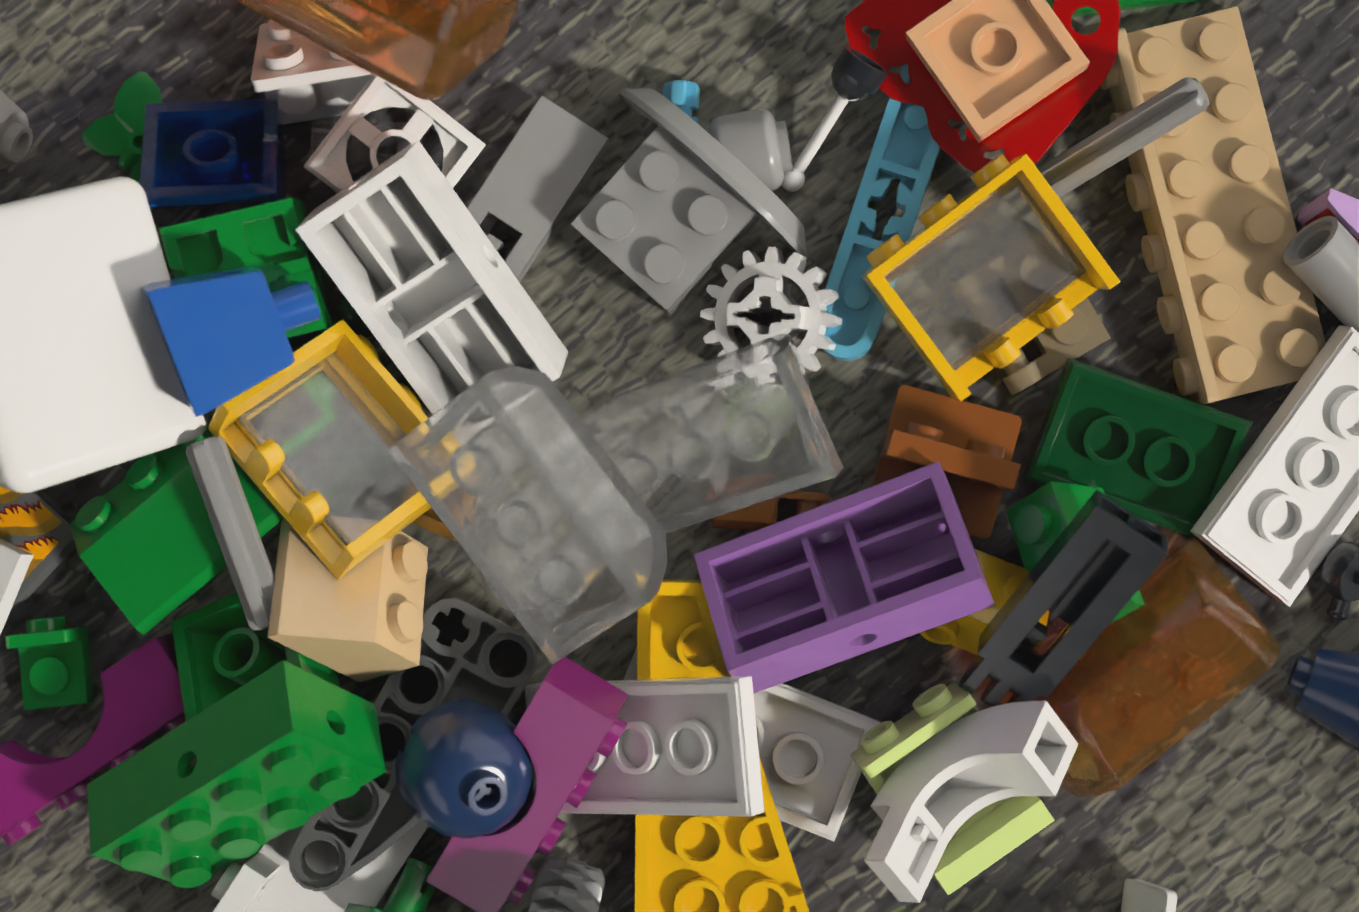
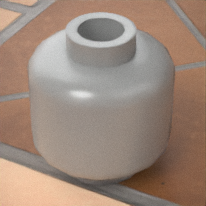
[709,108,793,191]

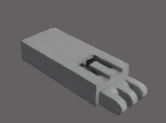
[467,95,610,283]

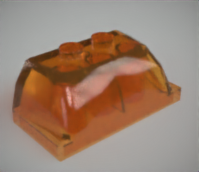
[1000,538,1281,797]

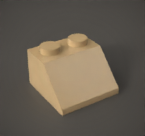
[268,517,428,682]

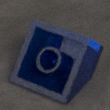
[140,99,286,207]

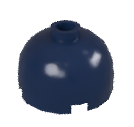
[395,699,533,839]

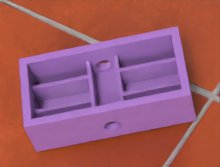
[694,461,995,694]

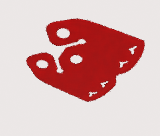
[845,0,1121,173]

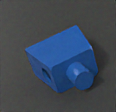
[142,266,321,417]

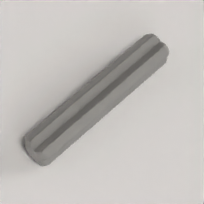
[1037,77,1209,198]
[186,436,275,630]

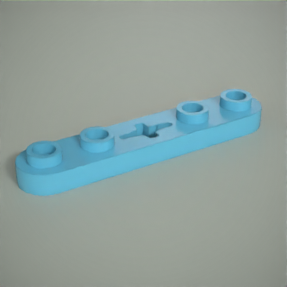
[822,64,950,362]

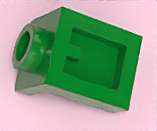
[5,616,94,710]

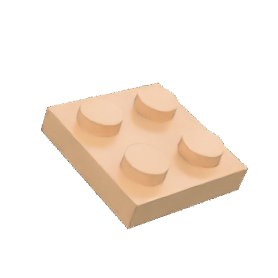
[906,0,1090,142]

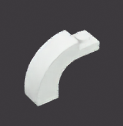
[864,701,1078,903]

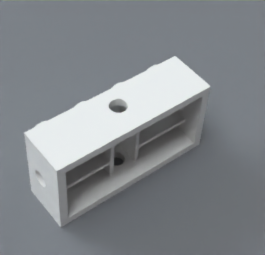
[295,140,568,441]

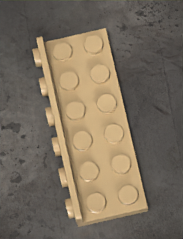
[1101,6,1326,405]

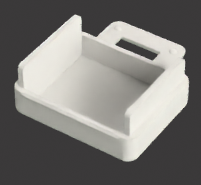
[0,177,210,493]

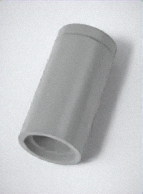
[1283,216,1359,333]

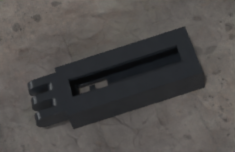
[959,490,1168,707]

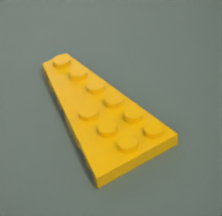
[635,579,810,912]

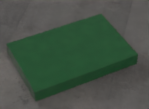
[1023,358,1253,539]

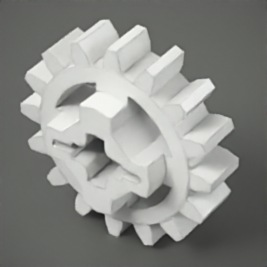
[700,247,842,387]

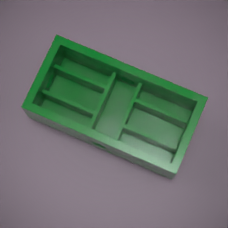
[87,660,386,889]

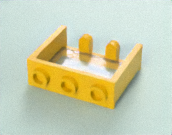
[860,154,1121,401]
[208,319,472,580]

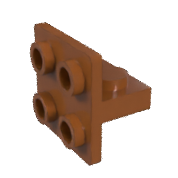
[871,385,1022,539]

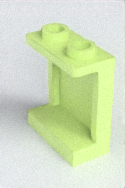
[850,682,1055,895]

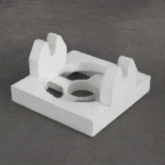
[303,65,486,194]

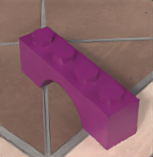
[0,634,186,847]
[427,654,628,912]

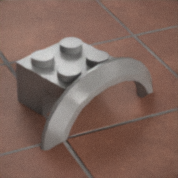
[571,88,807,315]

